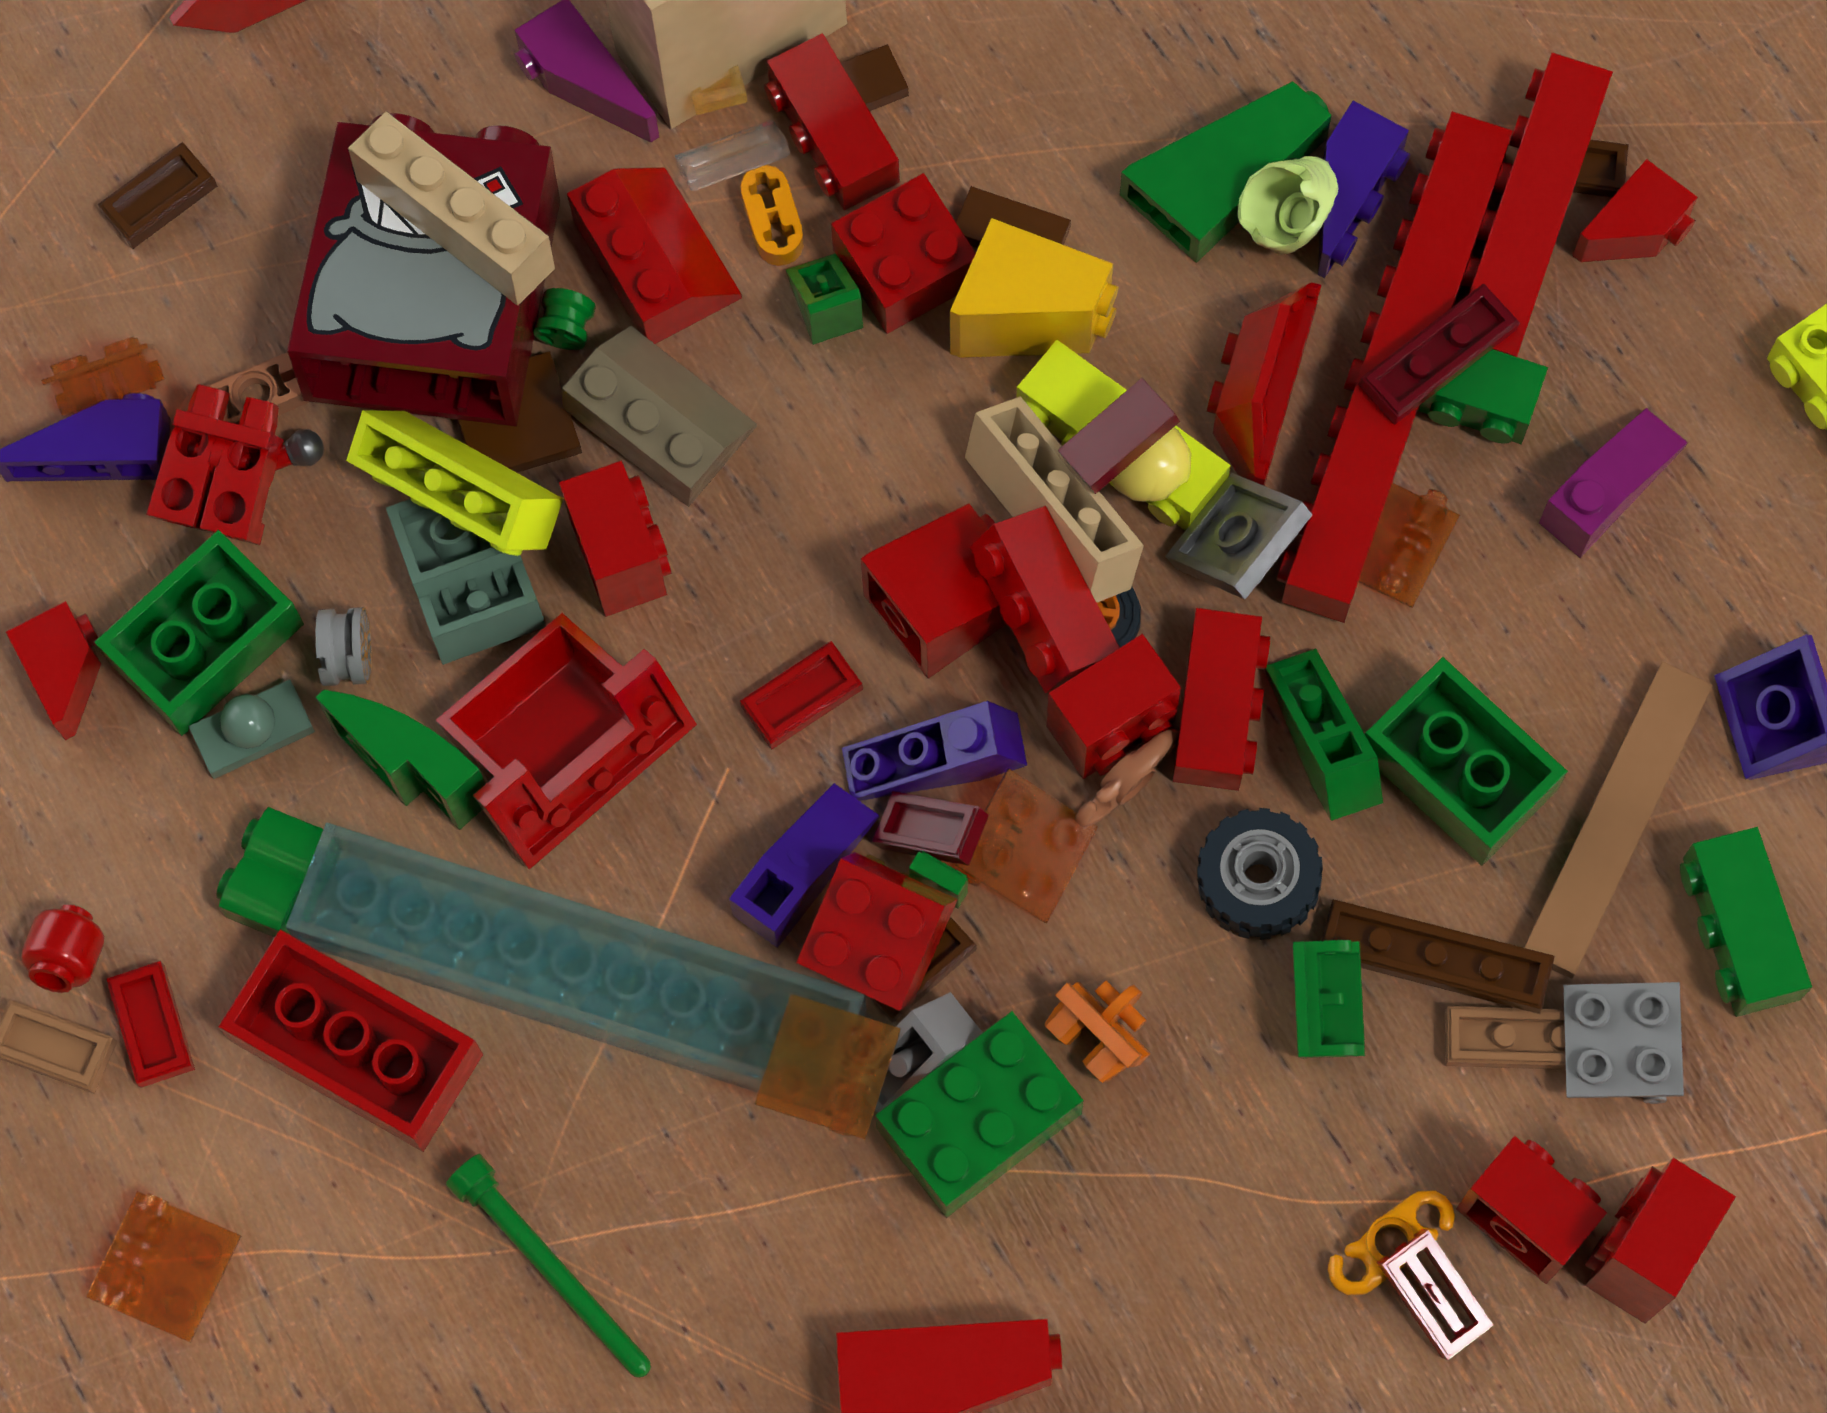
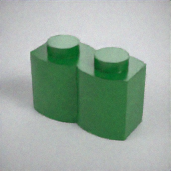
[216,807,335,937]

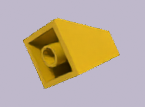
[950,218,1119,358]

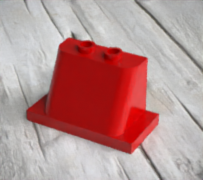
[436,613,697,870]

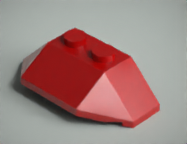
[1206,282,1322,486]

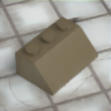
[562,325,757,507]

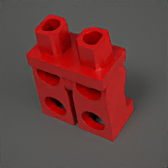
[146,384,284,545]

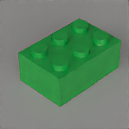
[94,530,304,736]
[1365,657,1568,866]
[875,1011,1084,1218]

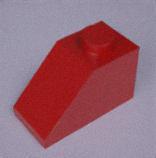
[1572,159,1698,262]
[6,601,101,741]

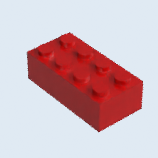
[218,929,483,1152]

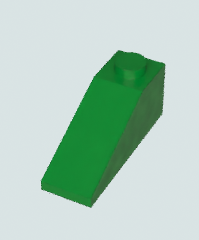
[1265,648,1383,821]

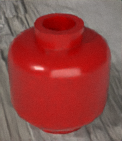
[21,905,105,993]

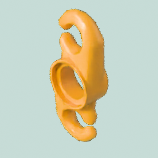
[1327,1190,1455,1295]

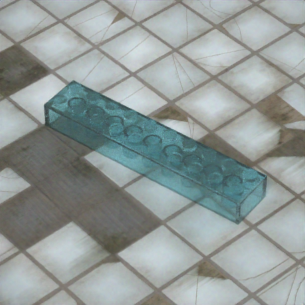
[286,822,867,1116]

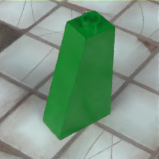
[1120,81,1332,263]

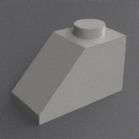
[849,992,983,1113]

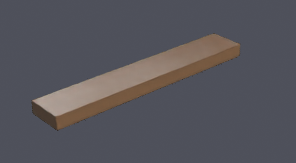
[1524,661,1713,979]

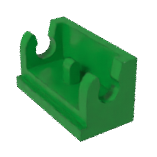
[1293,940,1366,1059]

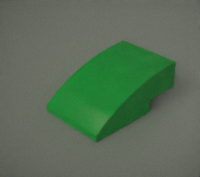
[316,690,486,830]

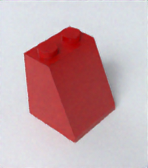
[860,503,1006,679]

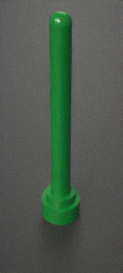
[445,1154,651,1378]

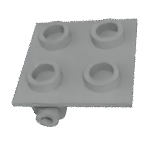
[1563,982,1684,1104]

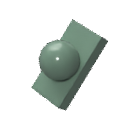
[189,679,315,779]

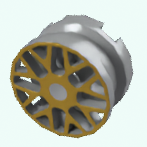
[315,607,372,686]

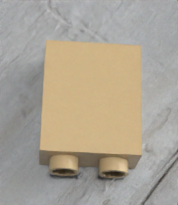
[606,0,847,129]

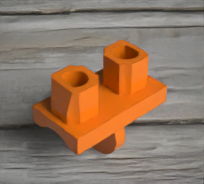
[1044,980,1151,1083]

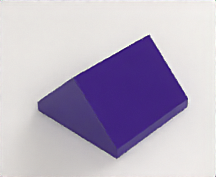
[1714,634,1827,780]

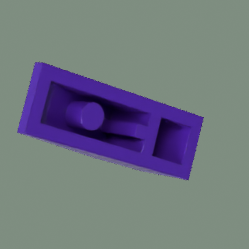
[0,393,171,482]

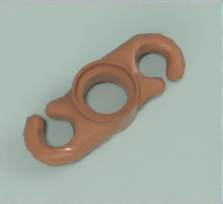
[1075,728,1180,827]

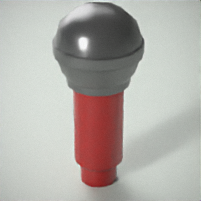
[276,429,324,471]

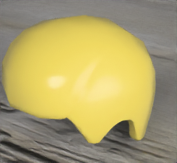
[1112,428,1192,502]

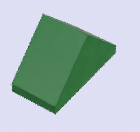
[786,253,863,345]

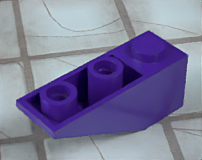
[1318,100,1410,278]
[842,701,1027,801]
[729,783,879,948]

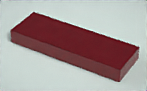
[1359,283,1520,425]

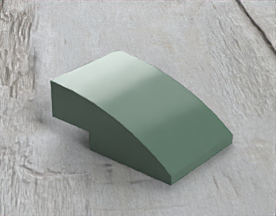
[386,499,546,665]

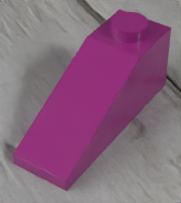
[514,0,659,142]
[1539,408,1688,558]

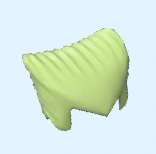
[1238,156,1338,255]

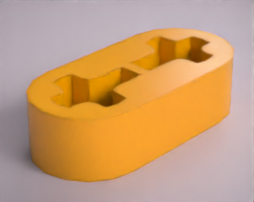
[741,165,804,266]

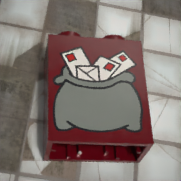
[287,113,560,426]

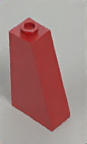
[836,1319,1062,1413]

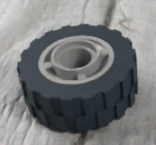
[1197,808,1323,940]

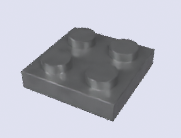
[1165,473,1313,599]

